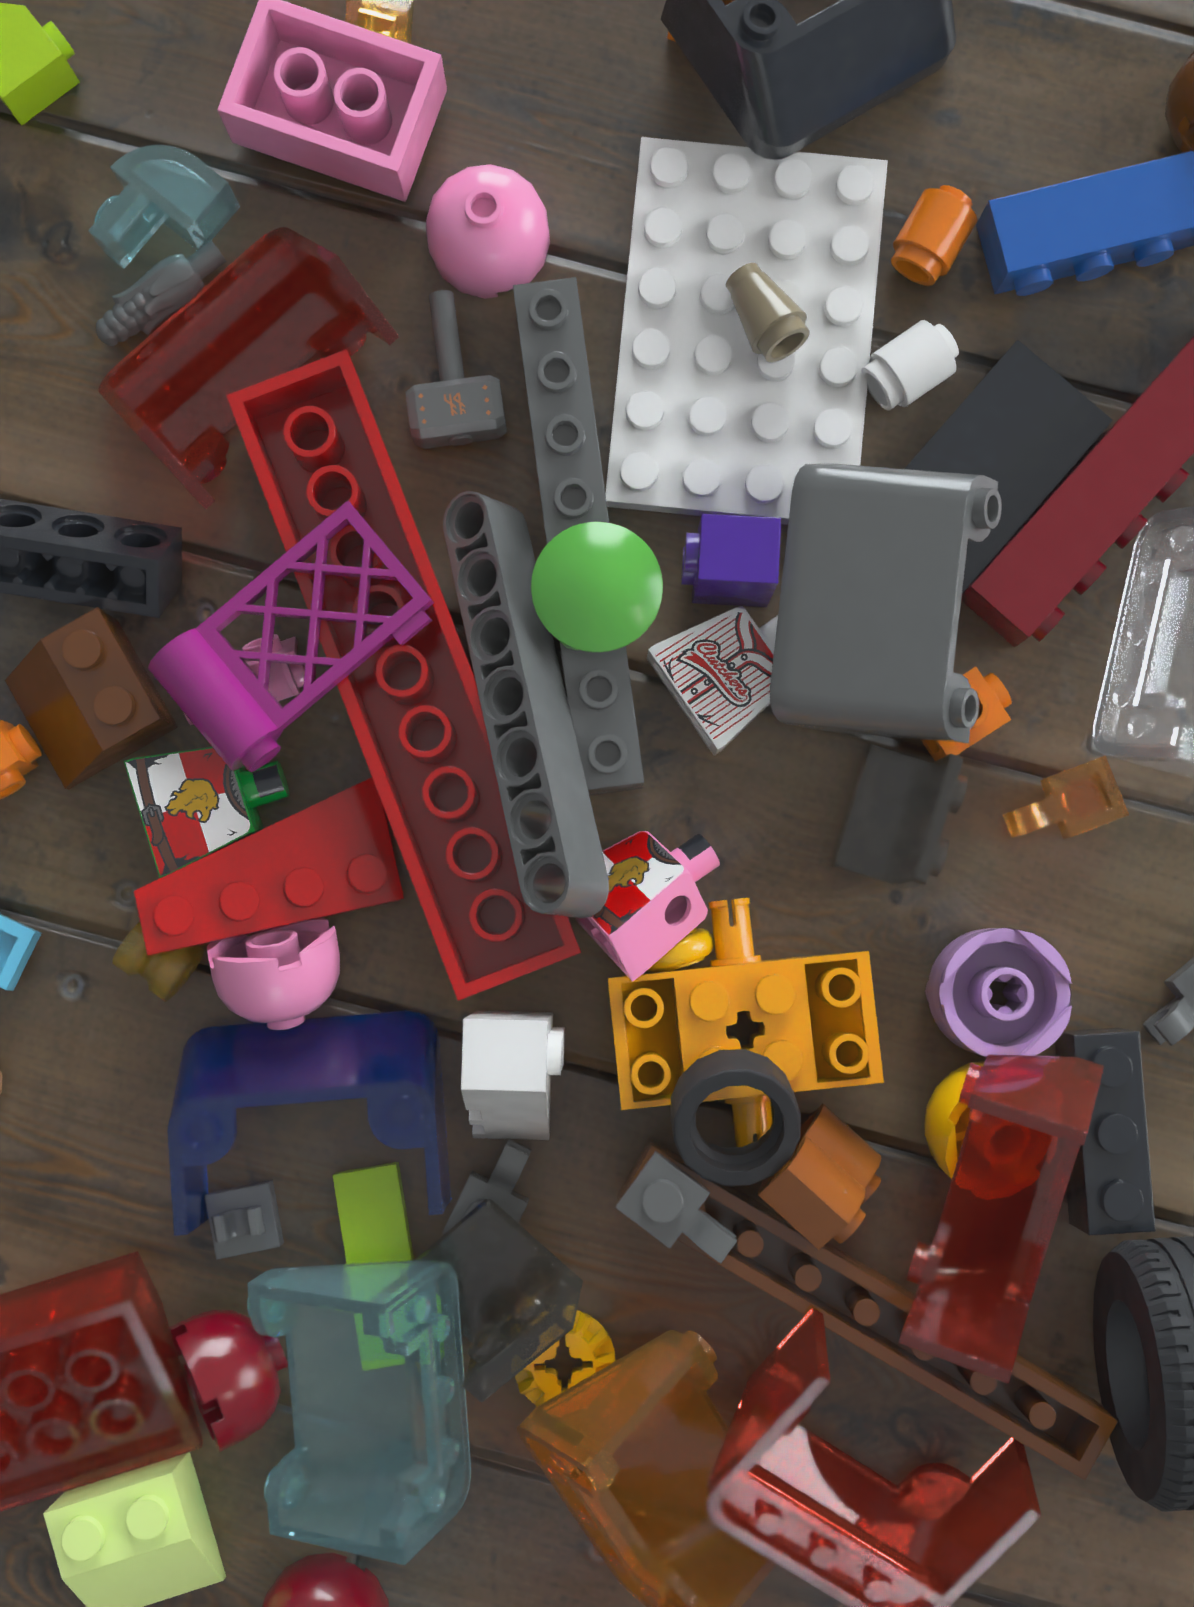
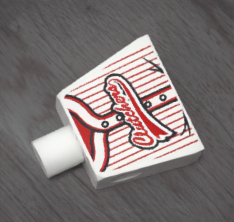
[647,606,778,756]

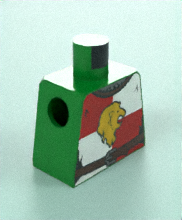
[124,747,290,878]

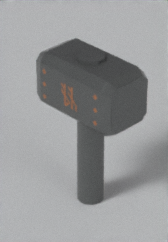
[406,290,507,449]

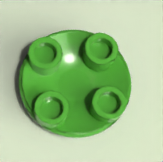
[531,522,663,653]

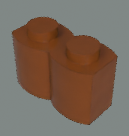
[758,1103,881,1250]

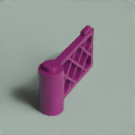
[148,501,434,772]

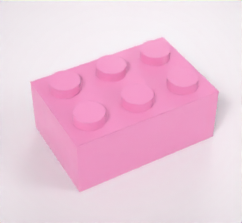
[217,0,447,202]

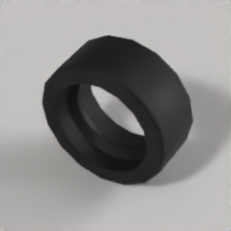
[670,1049,801,1186]

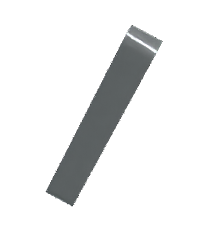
[443,491,609,918]

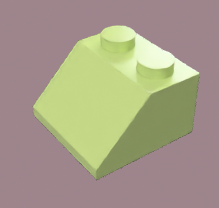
[43,1450,226,1607]

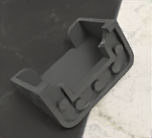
[770,464,1002,743]

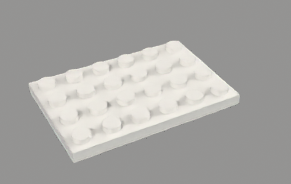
[605,137,888,524]

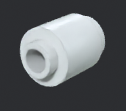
[861,320,959,411]

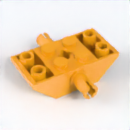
[608,898,884,1147]

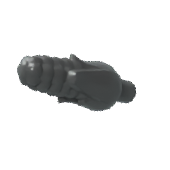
[96,241,227,346]

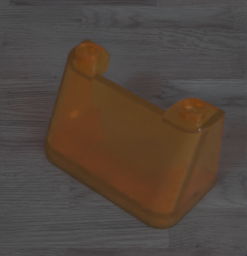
[516,1329,810,1607]

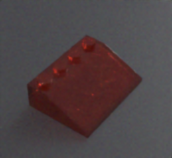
[0,1251,203,1512]

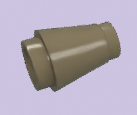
[726,263,810,362]

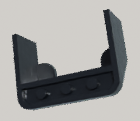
[661,0,956,160]

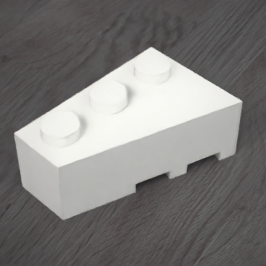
[461,1011,565,1140]

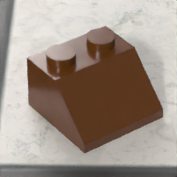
[5,607,178,790]

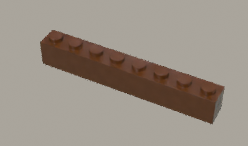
[617,1138,1118,1480]

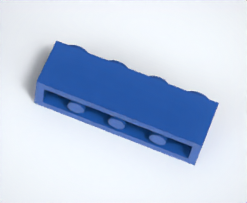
[976,151,1194,296]

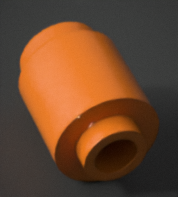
[891,185,978,286]

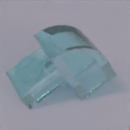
[88,145,240,269]

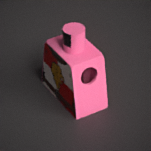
[575,831,720,982]

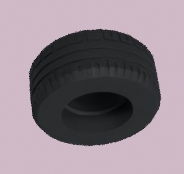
[1093,1236,1194,1512]

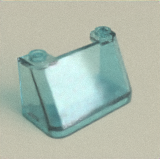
[247,1259,471,1565]

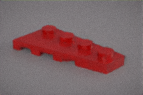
[133,777,404,957]

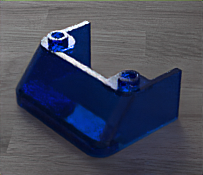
[168,1010,451,1236]

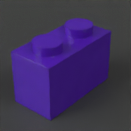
[681,514,781,607]

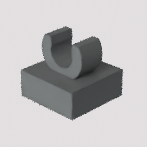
[205,1179,284,1260]

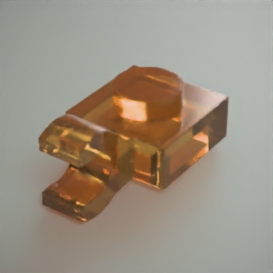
[1003,755,1129,839]

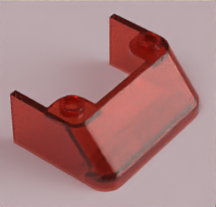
[98,227,399,509]
[899,1054,1104,1383]
[707,1307,1042,1607]

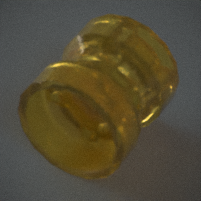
[112,922,204,1002]

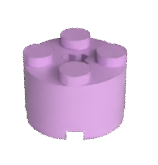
[925,928,1072,1060]

